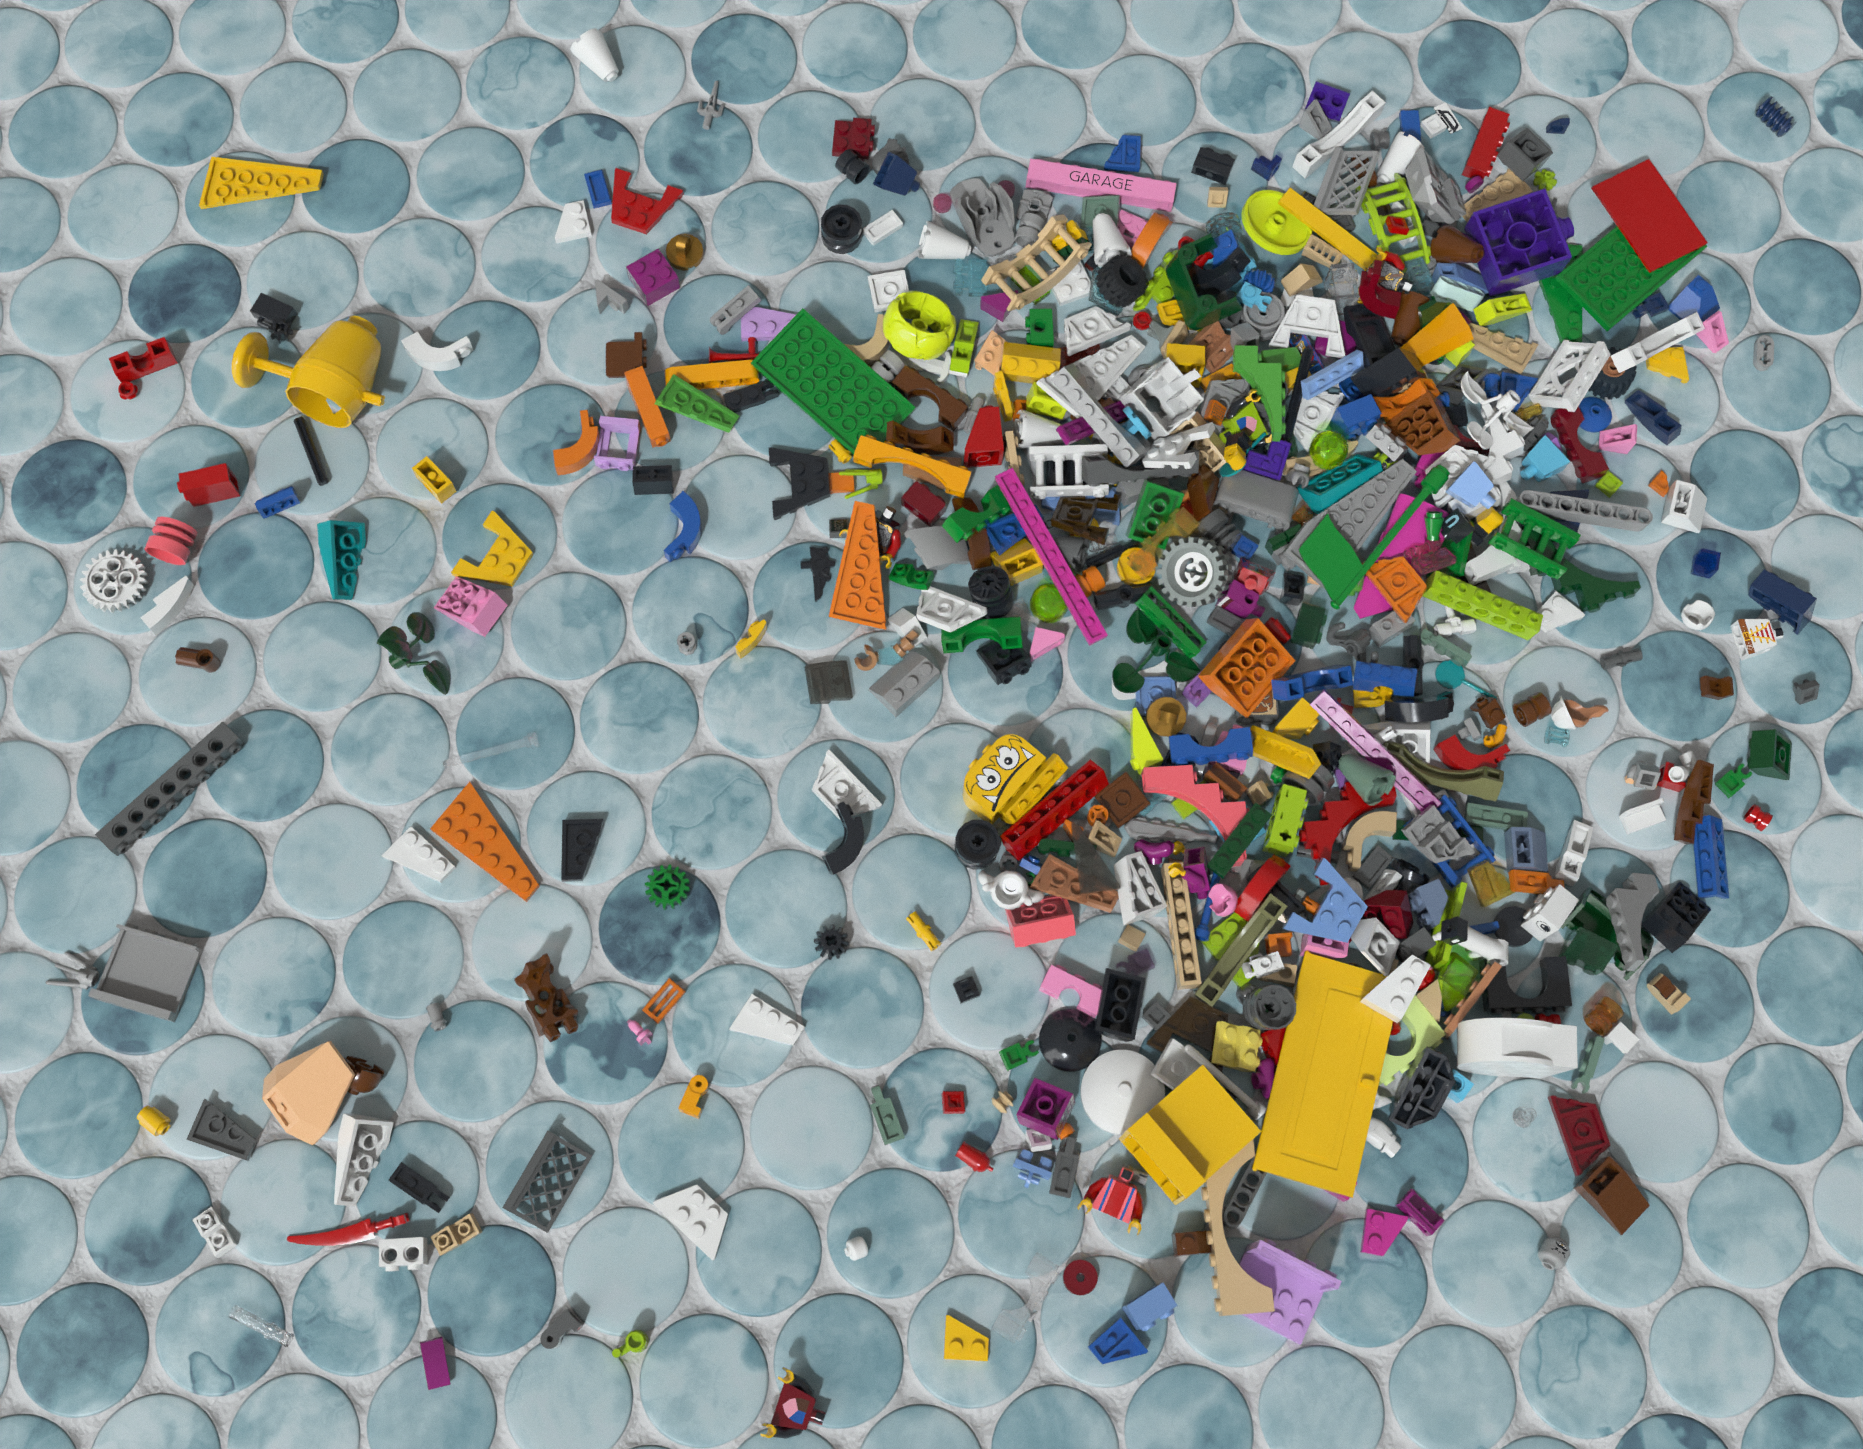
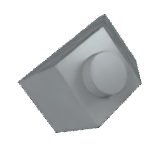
[1230,322,1260,353]

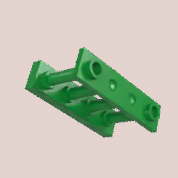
[1488,498,1581,580]

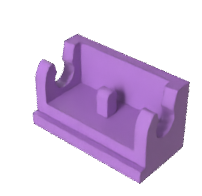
[1182,673,1212,708]

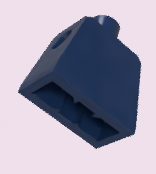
[873,152,920,196]

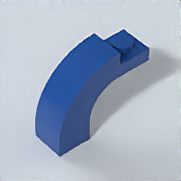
[664,491,702,562]

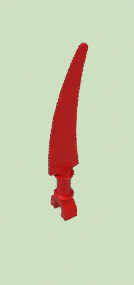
[287,1212,410,1246]

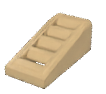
[1301,234,1343,270]

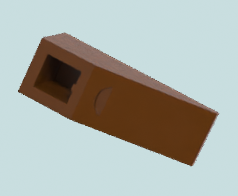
[1187,464,1220,522]

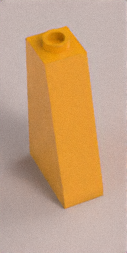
[1401,303,1474,367]

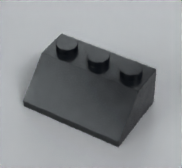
[1351,347,1424,397]
[1094,968,1146,1042]

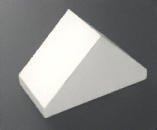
[887,608,927,649]

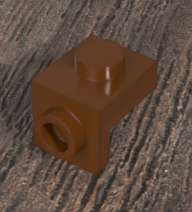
[1700,676,1734,700]
[1470,696,1506,729]

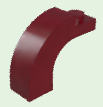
[1359,260,1401,319]

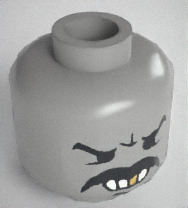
[1538,1236,1570,1270]

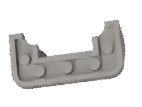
[1212,470,1299,535]

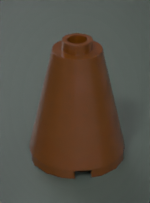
[1430,225,1484,263]
[1391,291,1430,346]

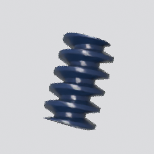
[1756,96,1797,137]

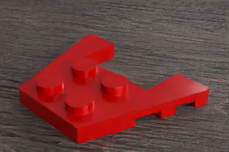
[611,168,684,235]

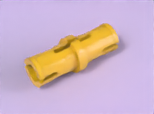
[906,911,942,951]

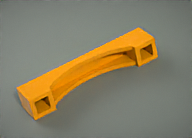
[853,435,972,499]

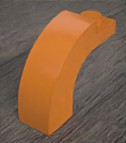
[1131,213,1173,269]
[1373,378,1440,422]
[553,410,600,475]

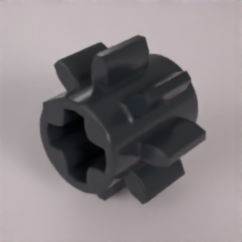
[268,318,294,344]

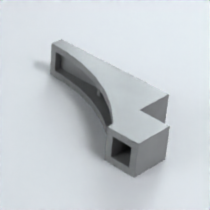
[1606,873,1660,971]

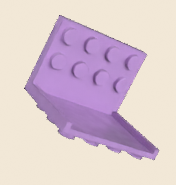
[1239,1239,1342,1345]

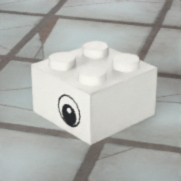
[1521,884,1579,941]

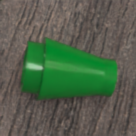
[1424,511,1444,541]

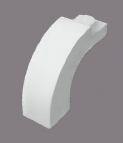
[401,331,474,371]

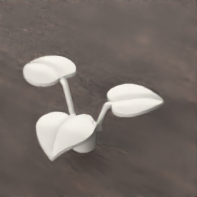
[1461,371,1534,449]

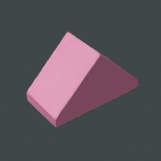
[1696,311,1729,353]
[1599,424,1637,454]
[1029,627,1065,662]

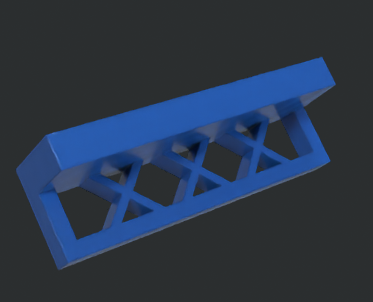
[1694,815,1729,899]

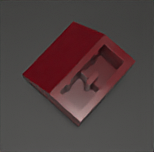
[1363,890,1414,939]

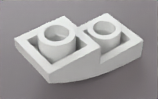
[193,1207,237,1258]

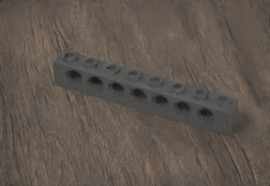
[95,722,244,856]

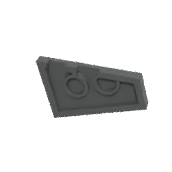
[186,1098,257,1161]

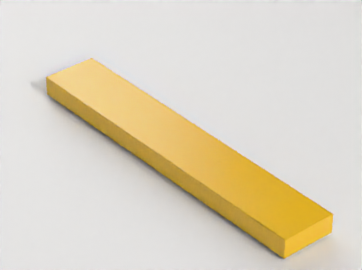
[1278,188,1377,271]

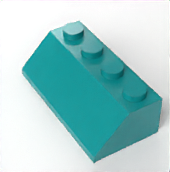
[1296,454,1383,514]

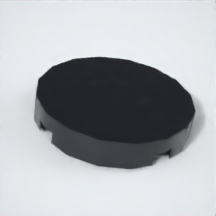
[1494,906,1533,948]

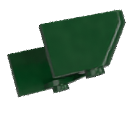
[1166,233,1243,331]
[1561,887,1654,981]

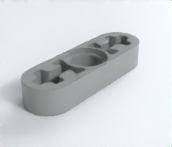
[1193,723,1217,779]

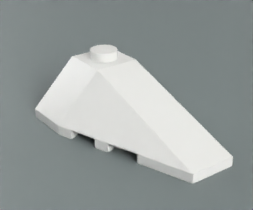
[1348,721,1430,764]
[334,1113,394,1206]

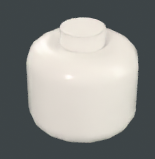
[844,1236,868,1261]

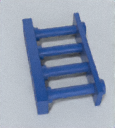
[1403,795,1496,889]

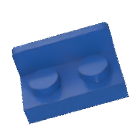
[254,486,300,519]

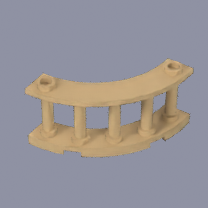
[981,214,1092,311]

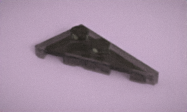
[1071,822,1120,894]

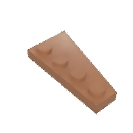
[1030,854,1119,913]
[1444,962,1502,1039]

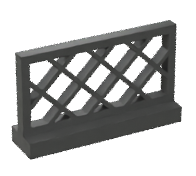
[502,1131,592,1233]

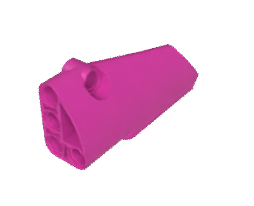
[1354,494,1449,619]

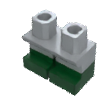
[1265,524,1301,571]

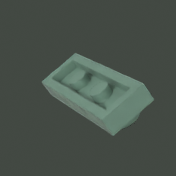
[1464,803,1528,831]

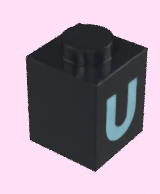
[1441,508,1475,544]

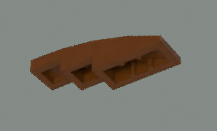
[1674,760,1714,844]

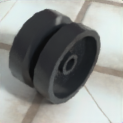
[821,204,862,254]
[954,820,1000,870]

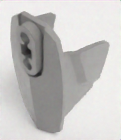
[950,178,1015,257]

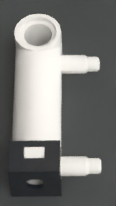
[1433,916,1509,966]

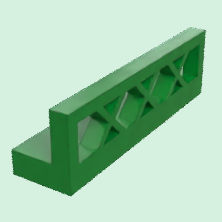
[1134,586,1207,659]

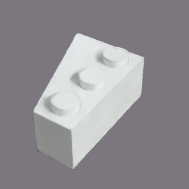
[1113,851,1167,925]

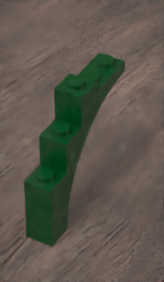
[1522,526,1641,613]

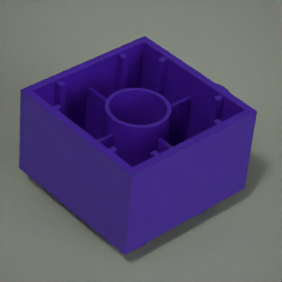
[1464,189,1574,297]

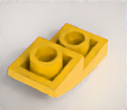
[735,619,767,659]

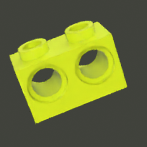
[1026,382,1067,419]

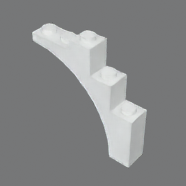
[1448,403,1525,520]
[1464,481,1528,585]

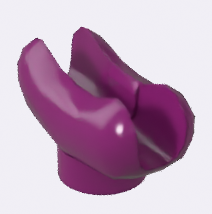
[1134,839,1174,865]
[1251,1058,1275,1099]

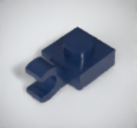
[1632,292,1670,319]

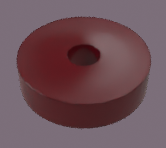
[1063,1260,1098,1296]

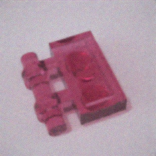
[1404,540,1456,575]

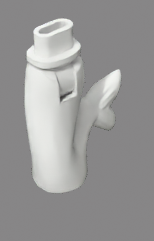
[1366,1092,1402,1158]

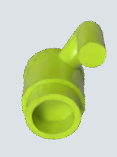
[612,1330,649,1358]

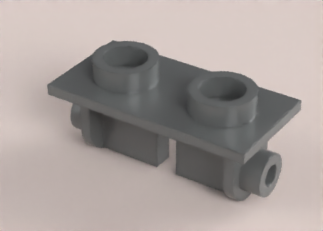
[1523,414,1549,452]

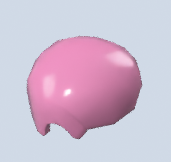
[1208,883,1238,917]

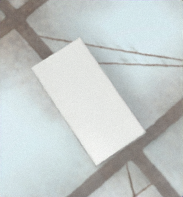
[862,210,903,246]

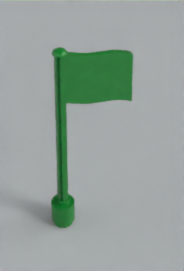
[1298,465,1450,610]

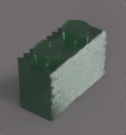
[1290,602,1327,649]

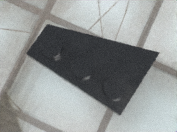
[561,819,604,882]

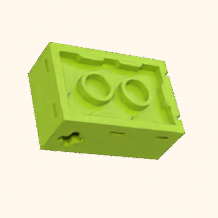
[1262,784,1309,858]

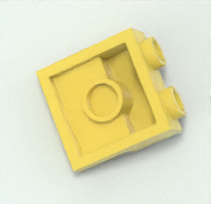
[1211,1021,1262,1072]

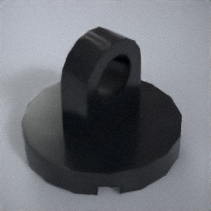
[1391,858,1430,891]

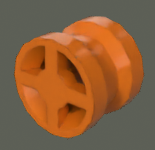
[1087,805,1109,827]

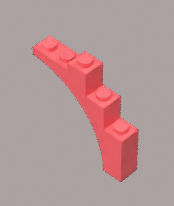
[1141,765,1249,867]

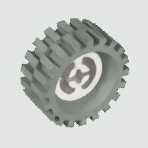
[1157,537,1232,607]

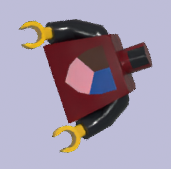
[760,1367,826,1439]

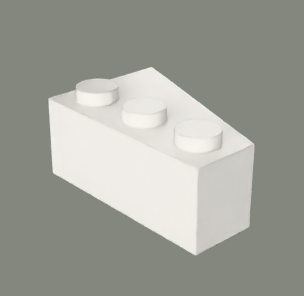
[1360,955,1431,1023]

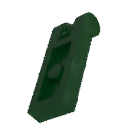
[1037,838,1097,860]

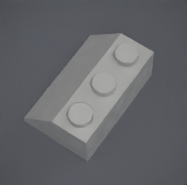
[869,650,940,717]

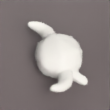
[978,870,1045,910]

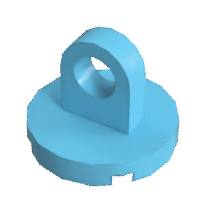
[1121,406,1152,440]

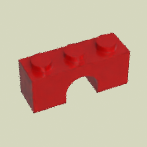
[109,337,178,383]

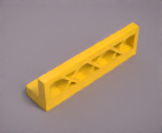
[1250,725,1321,779]
[1000,753,1068,825]

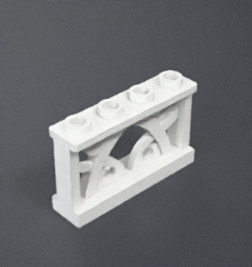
[1529,340,1611,412]

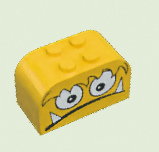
[962,734,1046,825]

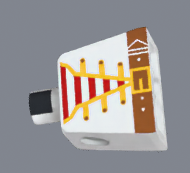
[1730,619,1783,661]

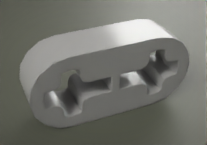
[1753,335,1774,371]

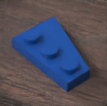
[985,504,1044,556]

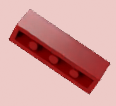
[1461,107,1510,180]

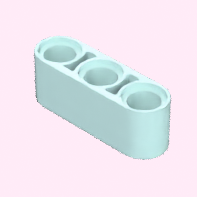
[1430,276,1485,312]

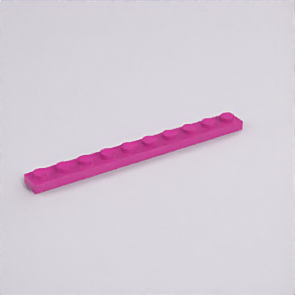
[995,468,1108,646]

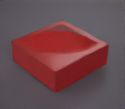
[1385,216,1409,235]
[942,1091,965,1114]

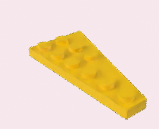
[199,157,324,209]

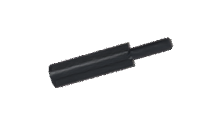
[1085,540,1140,568]

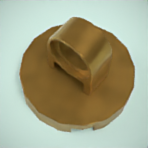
[666,234,704,271]
[1146,697,1186,737]

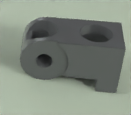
[540,1309,583,1349]

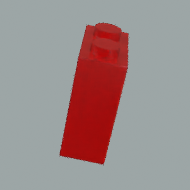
[177,463,240,507]

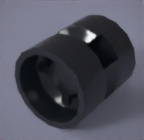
[835,149,870,185]

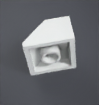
[1351,918,1400,976]

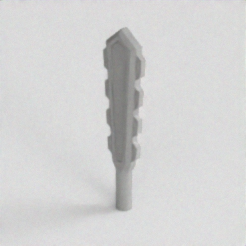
[1124,817,1217,844]

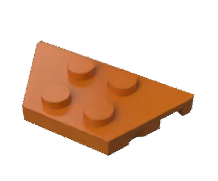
[1362,556,1427,623]

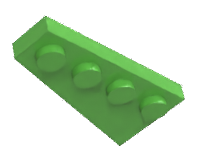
[654,374,739,433]

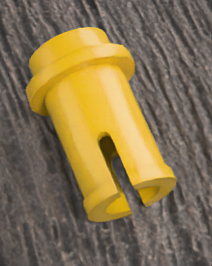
[828,439,852,464]

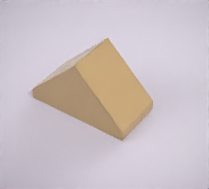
[1281,264,1323,297]
[1086,820,1122,857]
[1416,978,1444,1023]

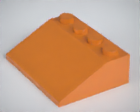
[1198,618,1296,718]

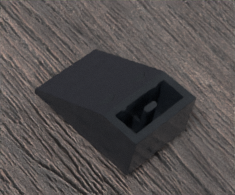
[1641,882,1711,953]

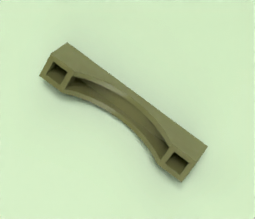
[1383,741,1504,801]
[1194,893,1287,1007]

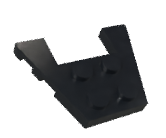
[769,447,831,520]

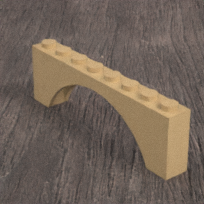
[1201,1140,1275,1316]

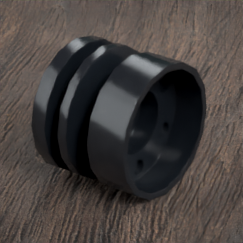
[968,566,1014,619]

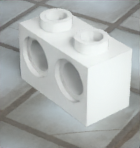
[379,1237,428,1272]

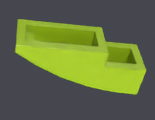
[950,319,979,374]

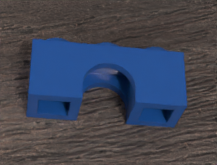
[1353,661,1417,698]

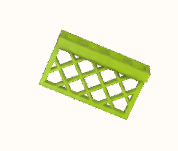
[1424,881,1467,973]

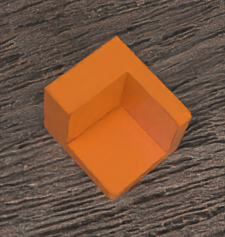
[1264,932,1293,957]

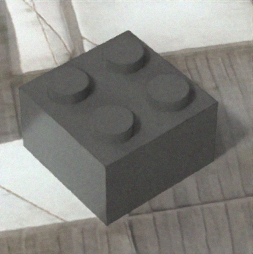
[1497,128,1553,181]

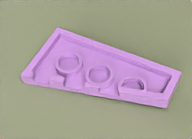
[741,307,817,341]

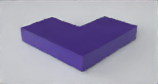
[1243,439,1291,481]

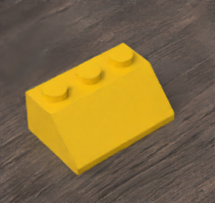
[1001,342,1061,384]

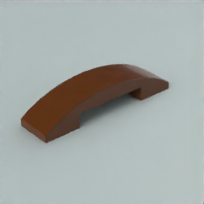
[952,497,991,570]

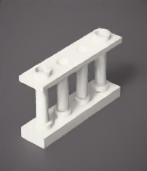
[1029,444,1109,499]

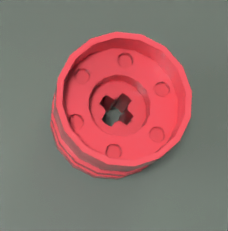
[144,516,198,565]

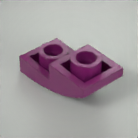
[420,1337,451,1390]

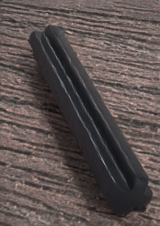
[294,417,329,486]

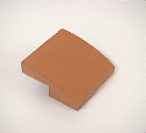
[1188,321,1233,374]

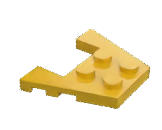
[451,510,534,587]

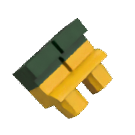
[1051,220,1092,264]

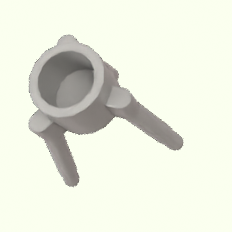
[46,951,100,990]

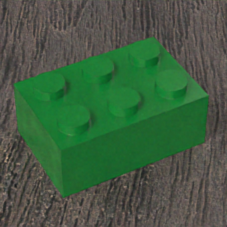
[1125,480,1184,550]

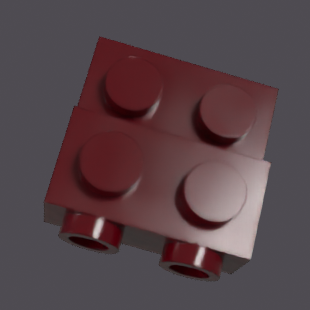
[832,117,875,159]

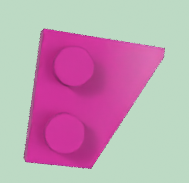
[1360,1209,1408,1256]

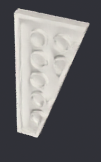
[1036,335,1145,418]

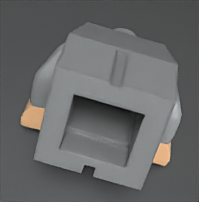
[1624,761,1661,790]

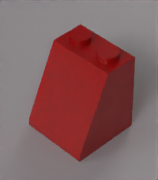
[963,405,1004,468]

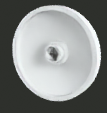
[1080,1050,1165,1135]

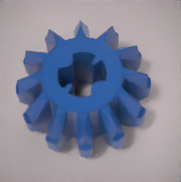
[1242,269,1275,294]

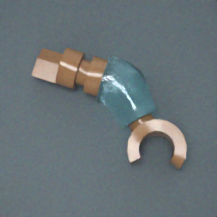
[854,629,920,671]

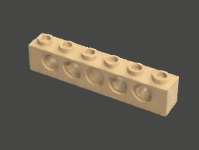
[1161,862,1202,990]

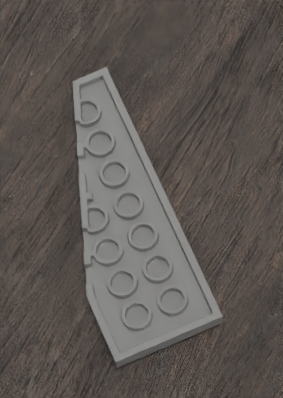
[1282,459,1417,589]

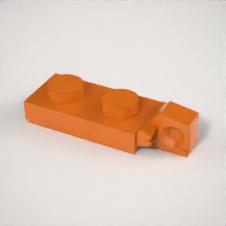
[1508,869,1565,894]

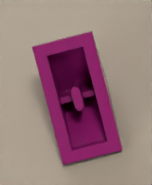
[980,290,1018,322]

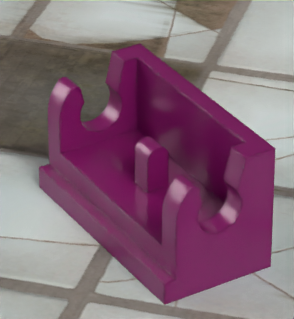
[1395,1188,1445,1236]

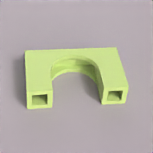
[1378,995,1446,1086]

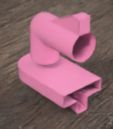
[627,1019,653,1046]

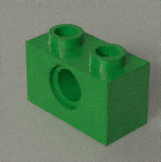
[1025,309,1054,348]

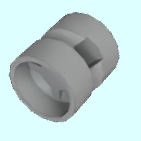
[1015,213,1045,248]
[871,350,905,384]

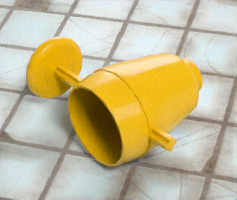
[232,316,385,428]

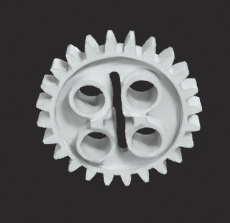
[80,549,148,613]

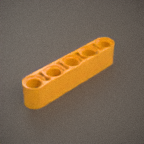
[664,360,760,390]

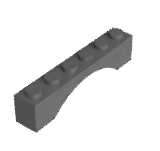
[1082,445,1199,487]

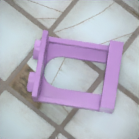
[594,416,641,471]

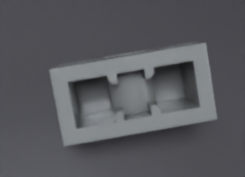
[1368,611,1416,648]

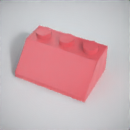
[1005,895,1076,948]

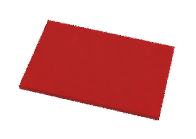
[1591,159,1708,273]

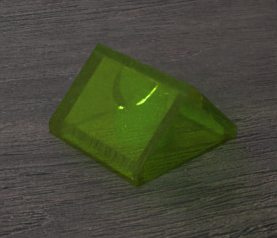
[1438,952,1479,1011]

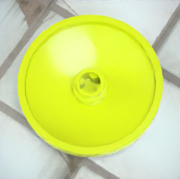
[1241,190,1312,255]

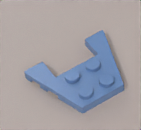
[1283,858,1368,943]

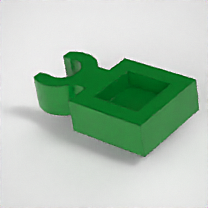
[1715,764,1752,799]
[999,1040,1039,1071]

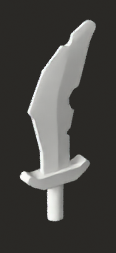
[871,351,968,385]

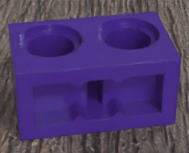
[1305,81,1350,121]

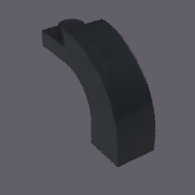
[1188,247,1251,295]
[1384,691,1454,722]
[822,801,864,875]

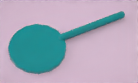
[1219,432,1266,477]
[1435,660,1497,700]

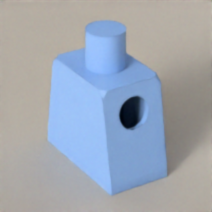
[1445,462,1496,509]

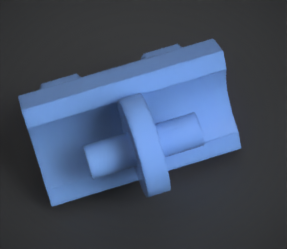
[1013,1149,1052,1188]

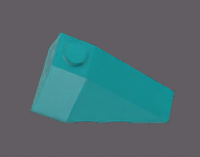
[317,520,366,600]

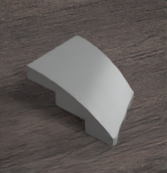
[904,526,970,570]
[1402,805,1475,863]

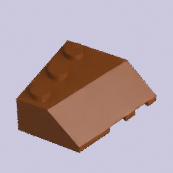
[1385,391,1460,455]

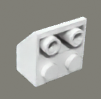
[1661,480,1707,533]

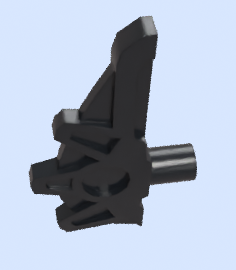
[800,547,835,602]

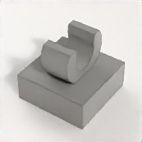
[1458,718,1481,741]

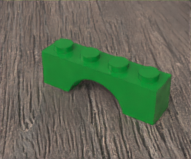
[942,485,1012,543]
[941,617,1023,653]

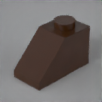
[1172,1231,1212,1257]

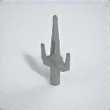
[697,81,724,130]

